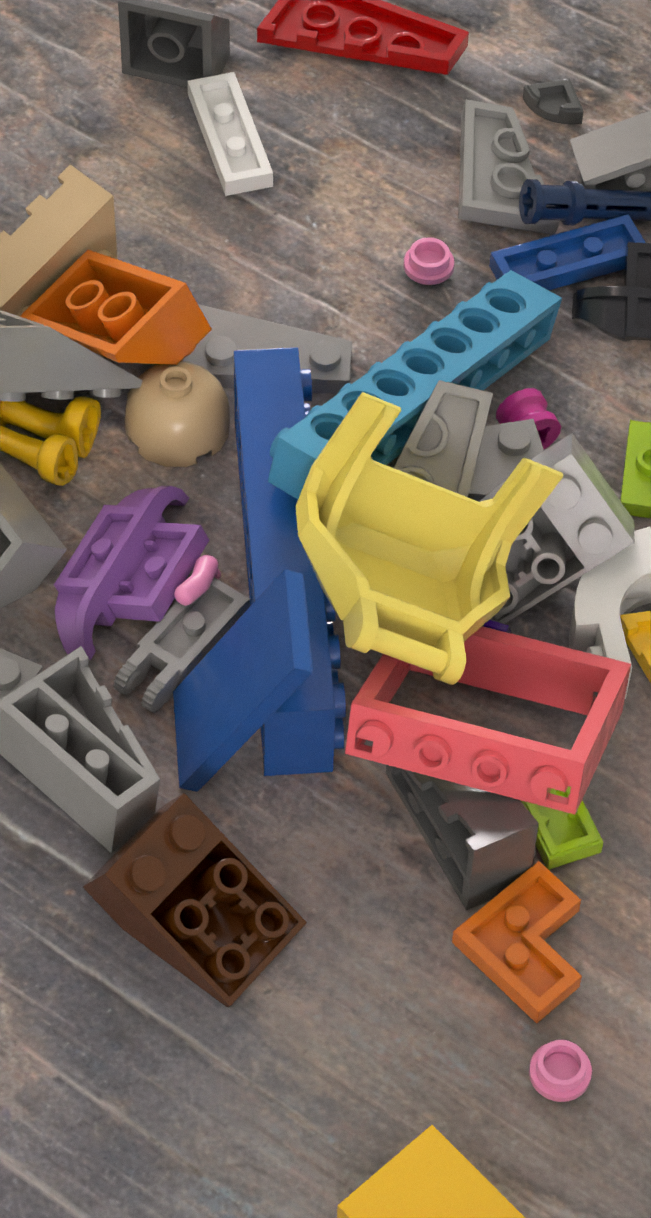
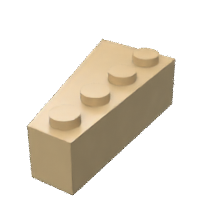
[0,165,118,316]

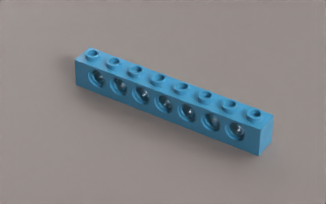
[268,270,562,499]

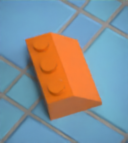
[20,250,212,365]

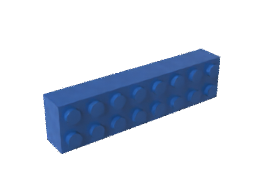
[233,347,346,776]

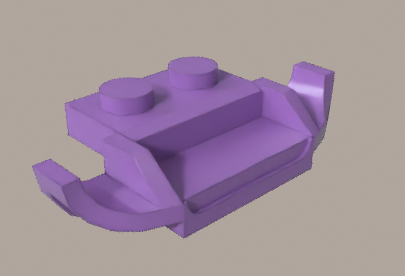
[54,486,209,660]

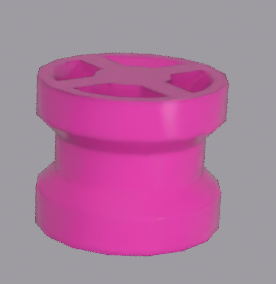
[496,388,561,449]

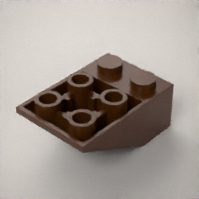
[83,793,307,1007]

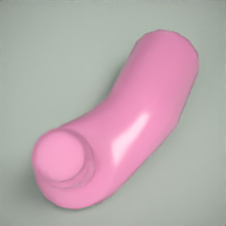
[174,555,221,606]

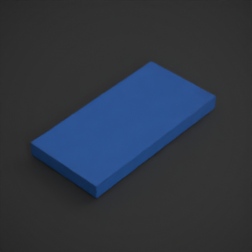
[173,569,313,792]

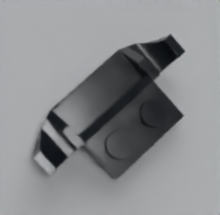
[572,242,651,342]

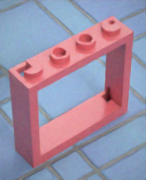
[345,626,631,815]

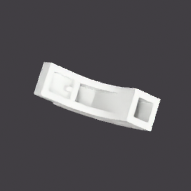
[569,527,651,699]

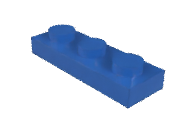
[489,214,646,290]

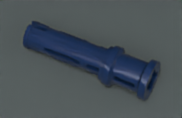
[519,179,651,226]

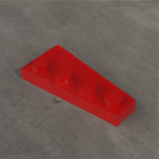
[257,0,469,75]

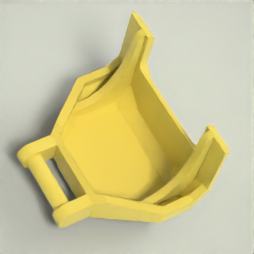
[296,392,563,685]

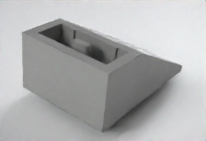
[0,310,142,402]
[479,433,635,624]

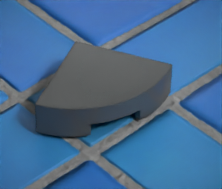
[523,78,584,124]

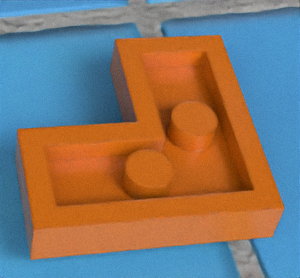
[452,861,582,1024]

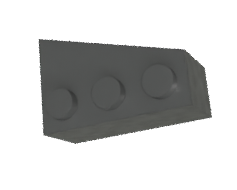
[386,717,539,910]

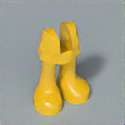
[0,396,101,486]

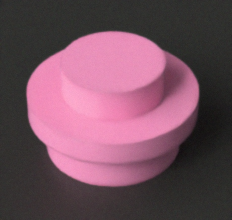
[404,238,454,285]
[529,1040,592,1102]

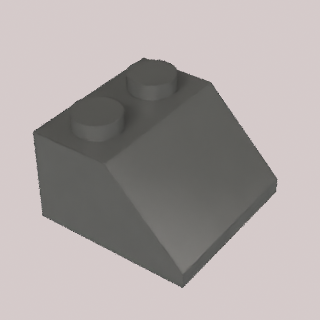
[118,0,230,88]

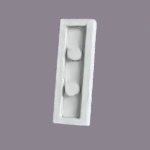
[188,72,273,196]

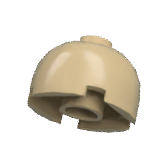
[125,361,230,467]

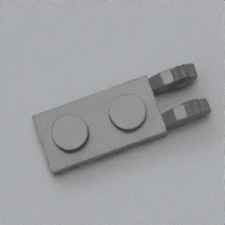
[113,577,250,713]

